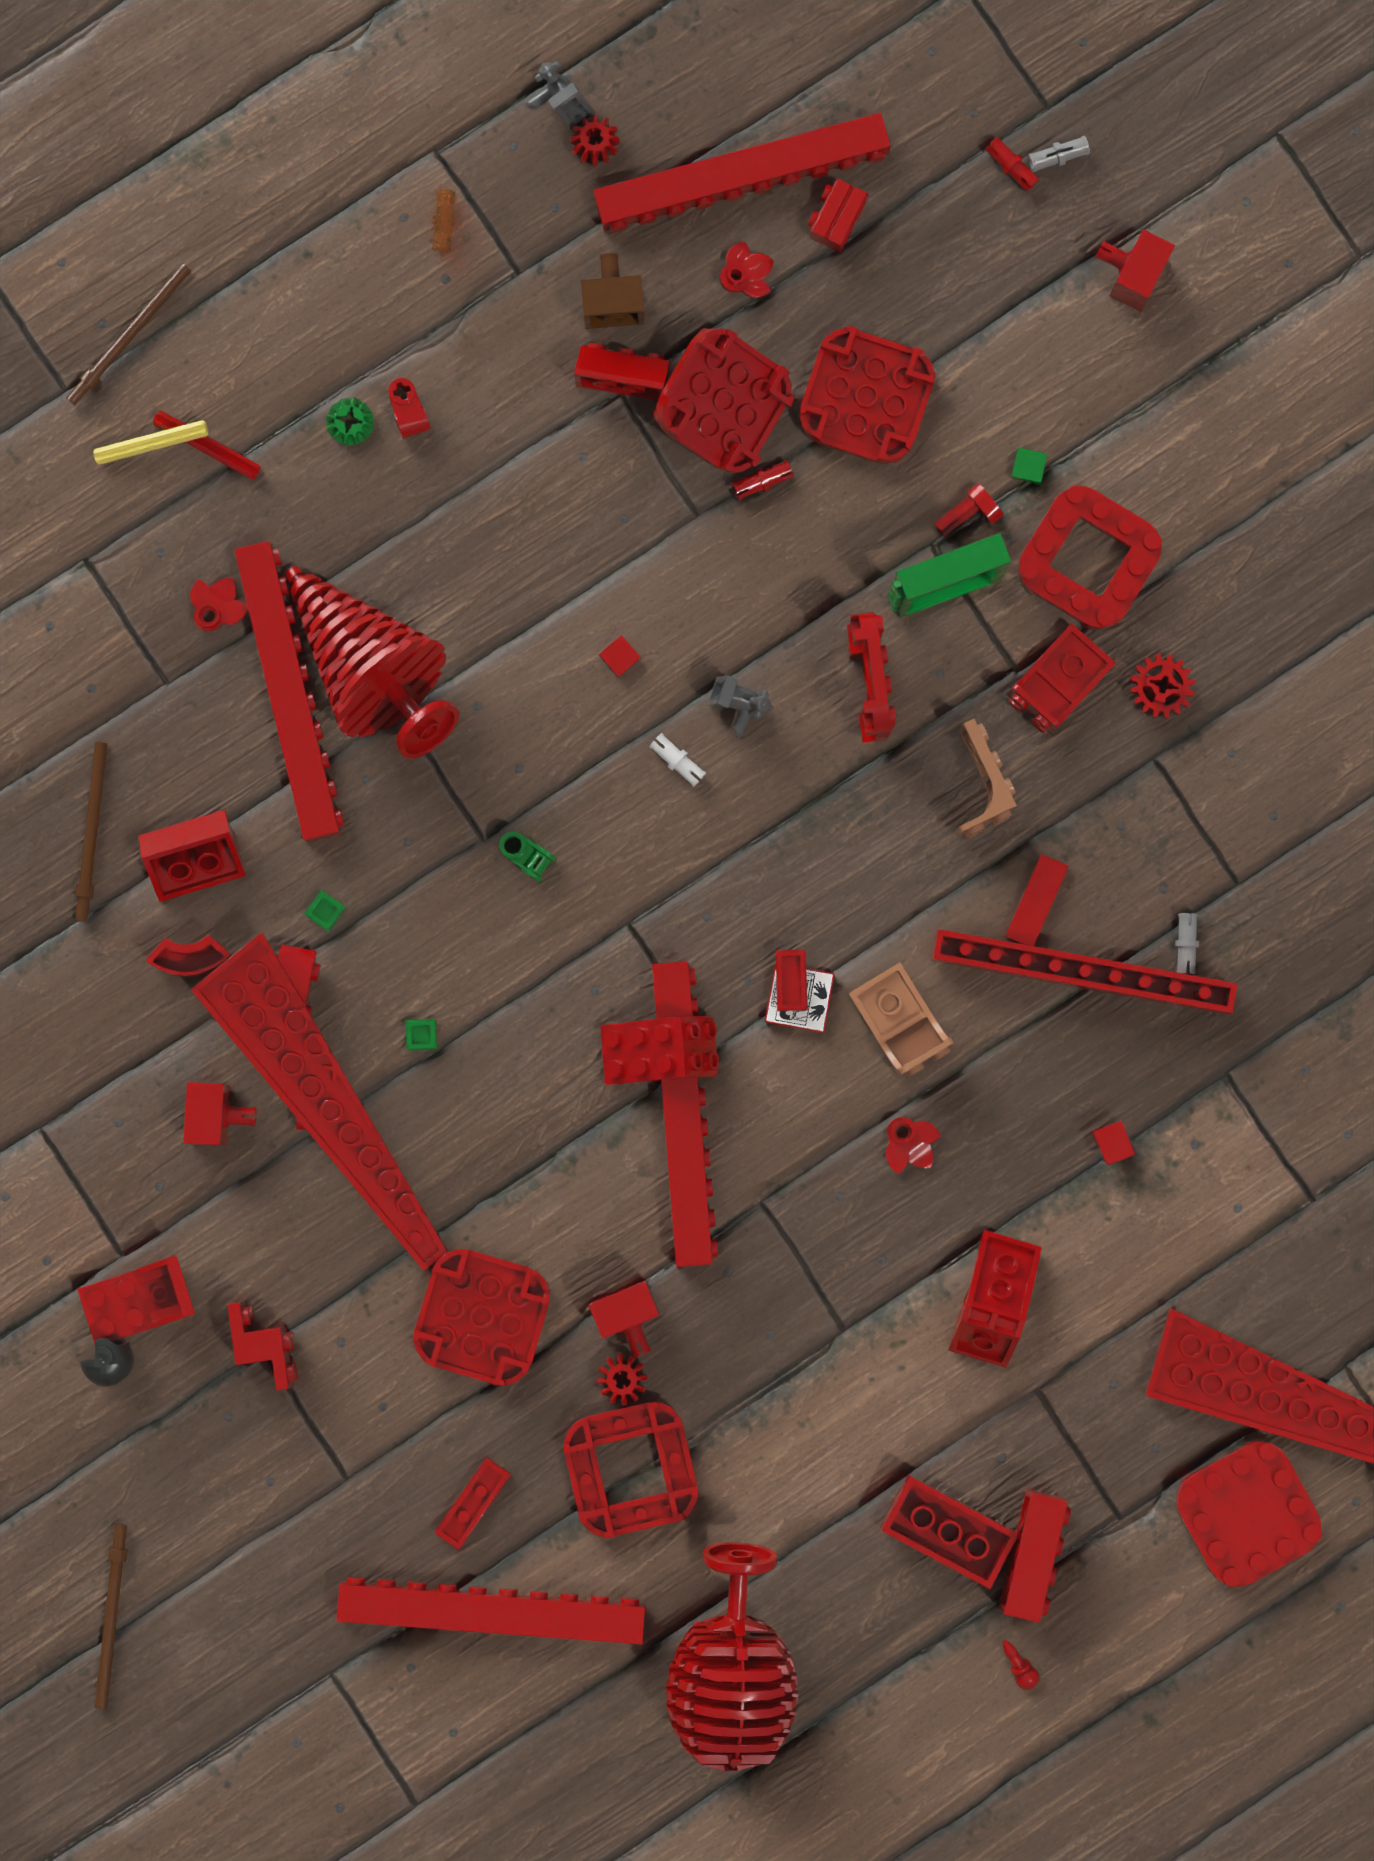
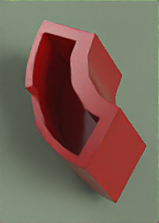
[145,935,233,977]
[278,944,321,1016]

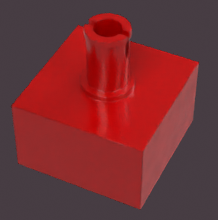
[1095,229,1175,312]
[183,1082,257,1146]
[588,1280,659,1358]

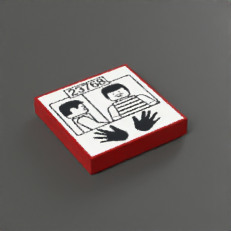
[765,963,835,1033]

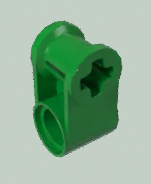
[499,832,557,883]

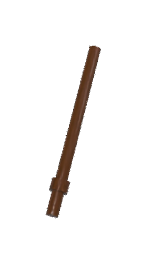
[66,263,191,406]
[75,742,107,922]
[95,1523,128,1709]

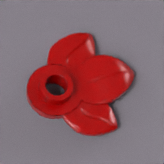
[719,242,774,298]
[190,577,248,632]
[885,1117,941,1174]

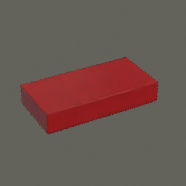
[775,950,808,1011]

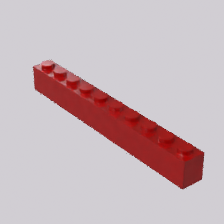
[593,112,891,233]
[234,541,345,843]
[931,929,1238,1015]
[652,961,718,1267]
[336,1577,645,1645]

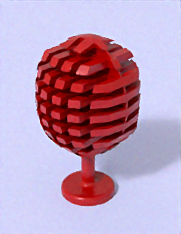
[666,1542,798,1771]

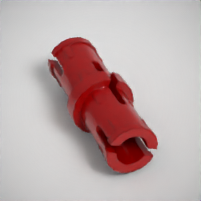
[985,137,1040,192]
[731,460,794,500]

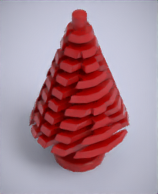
[285,566,460,759]

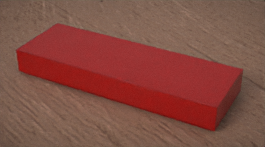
[1005,854,1069,946]
[434,1457,511,1550]

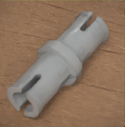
[1028,136,1090,173]
[1175,913,1199,975]

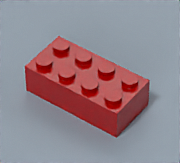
[880,1474,1019,1589]
[999,1488,1071,1623]

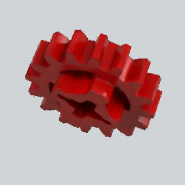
[1129,654,1195,720]

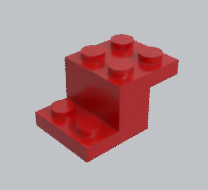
[228,1301,298,1391]

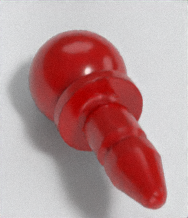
[1002,1640,1039,1690]

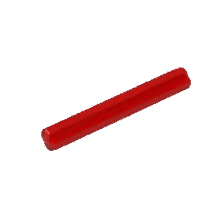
[153,410,261,480]

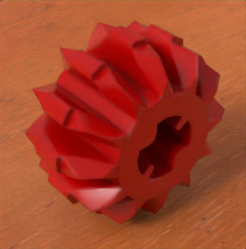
[570,114,620,167]
[596,1353,648,1405]

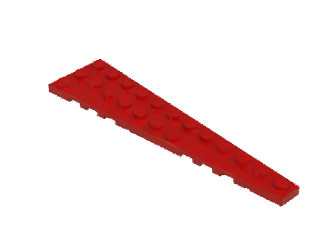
[191,931,447,1271]
[1145,1308,1374,1463]

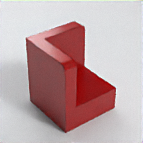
[1090,1121,1135,1165]

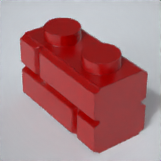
[807,179,869,253]

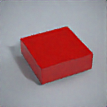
[599,635,641,678]

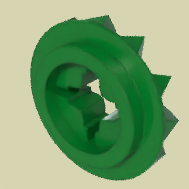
[326,398,374,446]

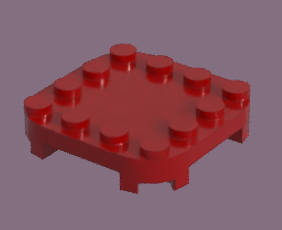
[799,326,935,464]
[654,328,795,473]
[413,1249,550,1386]
[1175,1441,1322,1587]

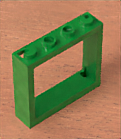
[887,533,1011,618]

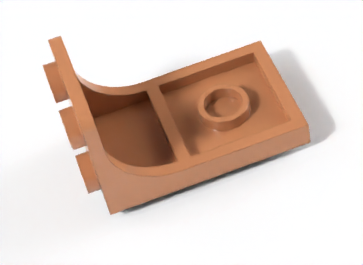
[955,719,1017,839]
[848,962,954,1077]

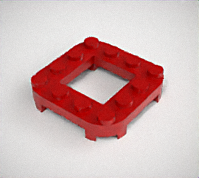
[1018,485,1162,630]
[846,612,896,743]
[563,1401,698,1538]

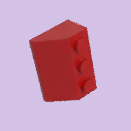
[574,343,670,401]
[138,810,246,902]

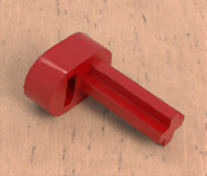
[934,483,1004,537]

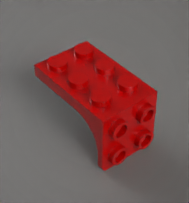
[1007,623,1116,735]
[600,1016,719,1085]

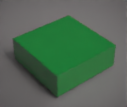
[1011,448,1047,485]
[304,890,347,932]
[405,1019,438,1051]

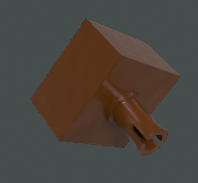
[581,253,644,329]

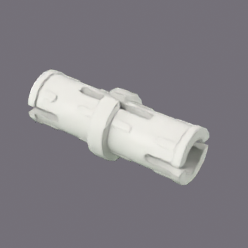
[649,733,706,787]

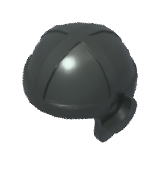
[80,1338,134,1387]

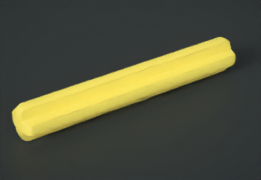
[93,420,209,465]

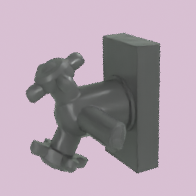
[526,61,596,130]
[707,675,774,738]

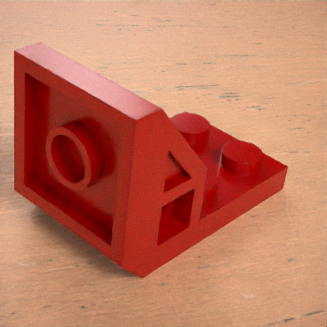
[948,1230,1042,1368]
[77,1255,195,1345]

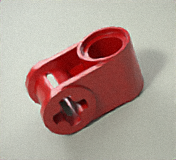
[388,378,431,439]

